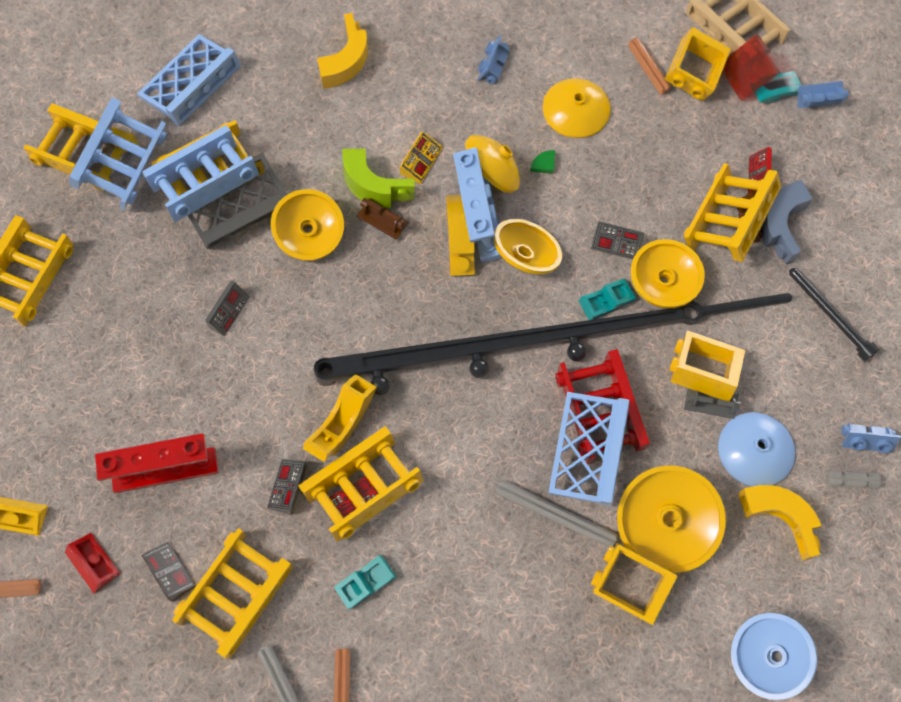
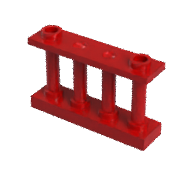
[555,349,650,465]
[95,433,219,494]

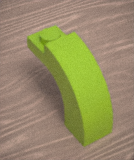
[342,148,415,208]

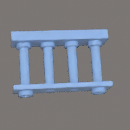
[69,97,168,211]
[142,125,259,222]
[453,147,502,262]

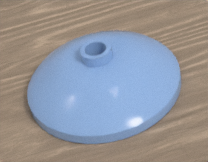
[718,412,795,486]
[731,613,817,700]

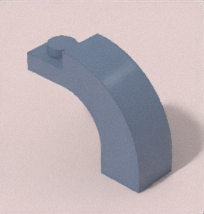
[762,179,813,264]

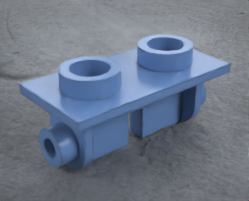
[477,35,510,84]
[797,81,849,109]
[841,423,901,453]

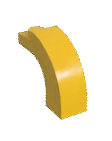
[317,13,368,89]
[445,194,475,276]
[302,374,376,462]
[738,485,822,561]

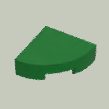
[530,150,555,174]

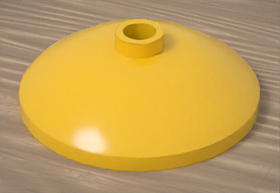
[542,78,611,138]
[465,135,520,194]
[271,189,344,261]
[493,219,562,275]
[630,239,705,308]

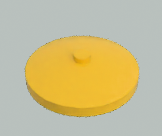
[617,465,726,573]

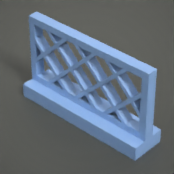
[137,34,241,126]
[548,392,629,507]

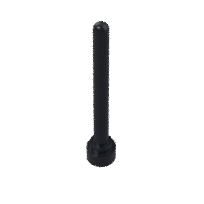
[789,268,880,362]

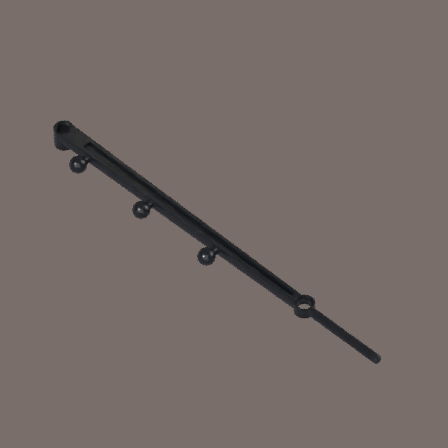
[313,293,792,396]

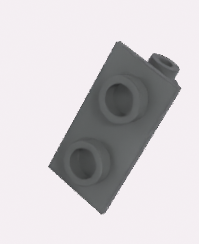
[684,388,741,419]

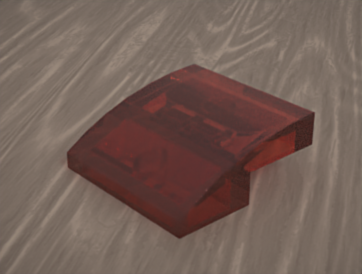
[723,34,781,101]

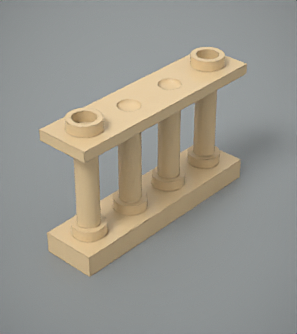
[686,0,790,70]

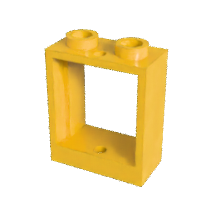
[664,27,731,101]
[669,330,745,401]
[590,543,677,625]

